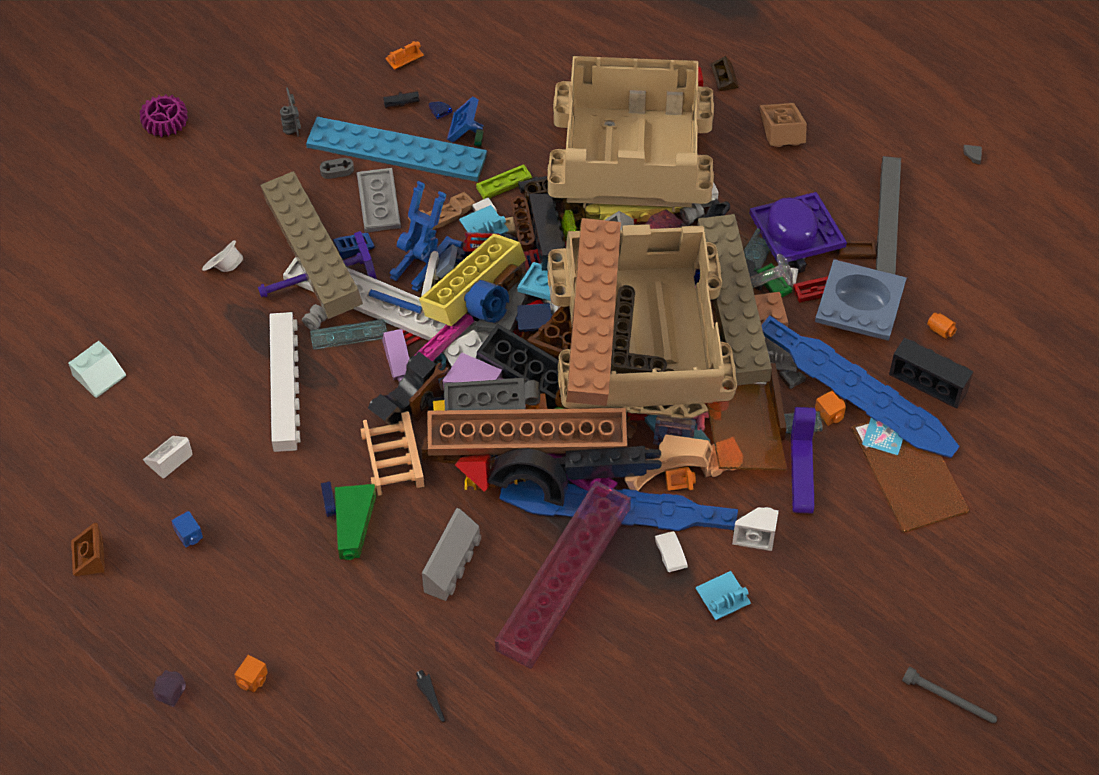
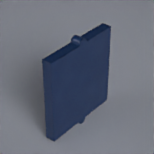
[516,303,553,332]

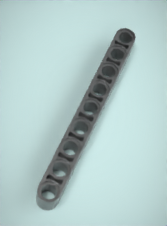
[875,156,901,275]

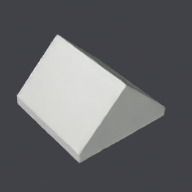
[143,436,193,479]

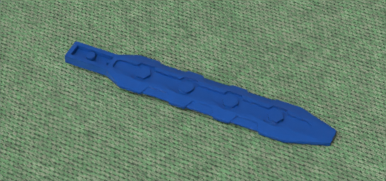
[761,315,960,458]
[500,480,738,531]

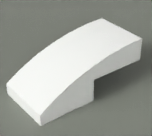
[655,531,688,572]

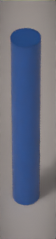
[369,289,423,314]

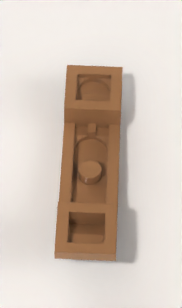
[408,192,476,229]

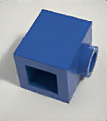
[171,511,203,547]

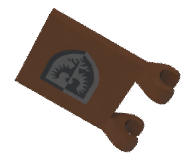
[409,363,449,421]

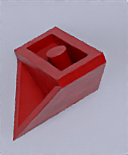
[455,454,491,492]

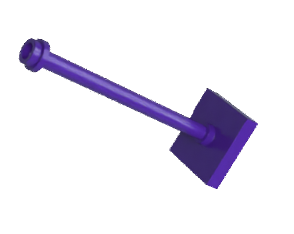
[258,231,377,298]

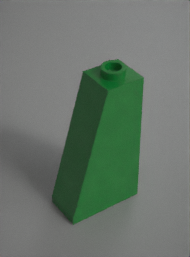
[335,484,376,560]

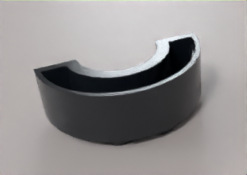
[368,352,436,425]
[487,448,568,507]

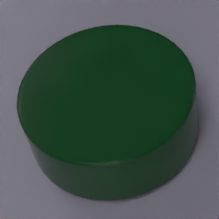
[474,129,484,147]

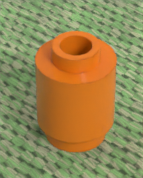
[927,312,957,339]

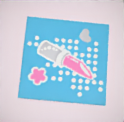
[862,418,903,455]

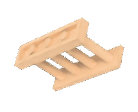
[360,412,424,496]

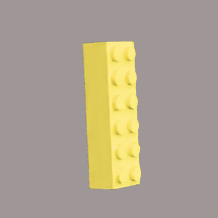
[419,234,526,326]

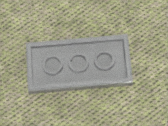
[357,168,401,232]

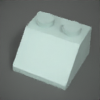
[69,341,126,398]

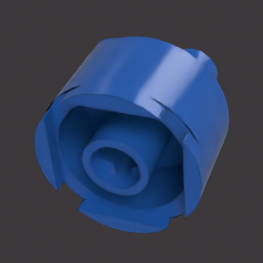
[464,280,509,323]

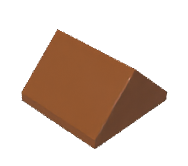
[71,523,105,576]

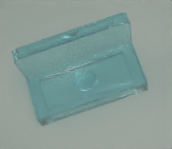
[744,228,770,271]

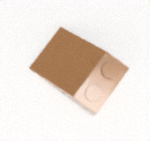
[759,103,807,147]

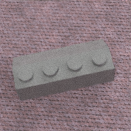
[422,508,481,601]

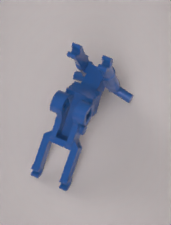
[390,181,464,292]

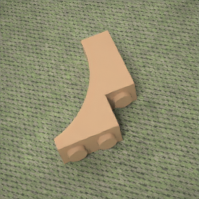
[625,434,714,491]

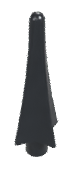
[416,670,445,722]

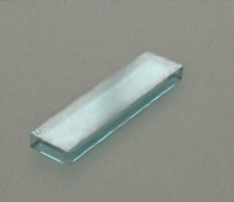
[310,319,387,349]

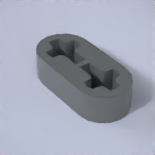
[320,158,354,179]

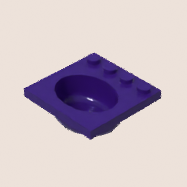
[749,192,847,264]

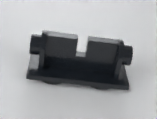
[703,199,730,218]

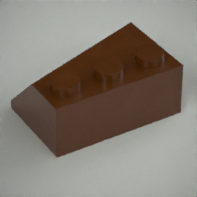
[527,306,572,363]

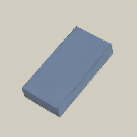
[436,244,457,278]

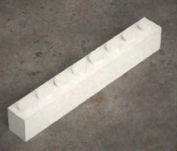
[270,312,300,452]

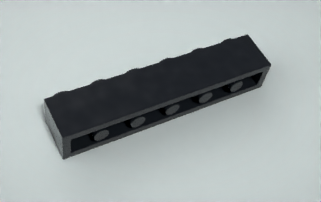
[529,193,565,271]

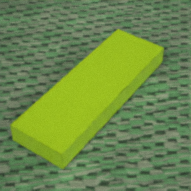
[476,164,532,199]

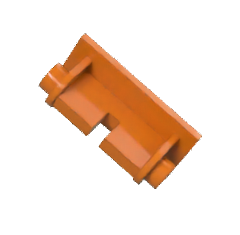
[385,41,424,70]

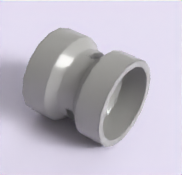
[680,203,705,225]
[302,304,327,331]

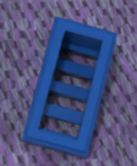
[333,233,375,260]

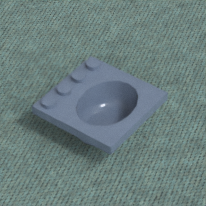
[815,260,906,341]

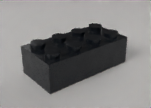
[889,337,973,409]

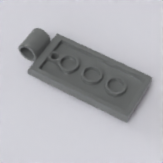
[444,378,540,411]

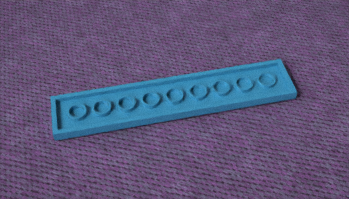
[306,117,487,182]

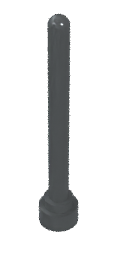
[902,666,997,723]

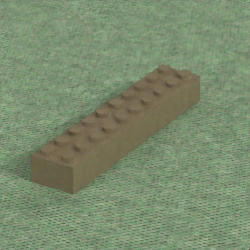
[260,171,363,319]
[698,214,772,385]

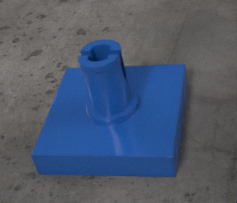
[447,97,483,143]

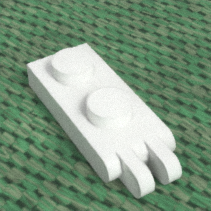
[421,251,439,296]

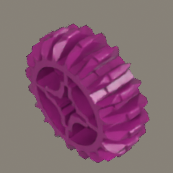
[140,94,188,138]

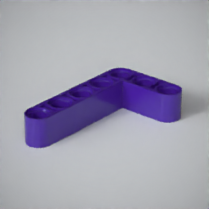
[791,407,816,513]

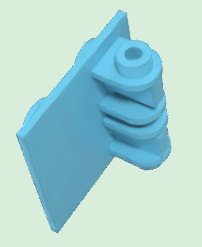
[459,205,509,245]
[696,571,751,620]

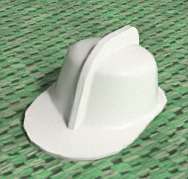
[202,240,243,272]

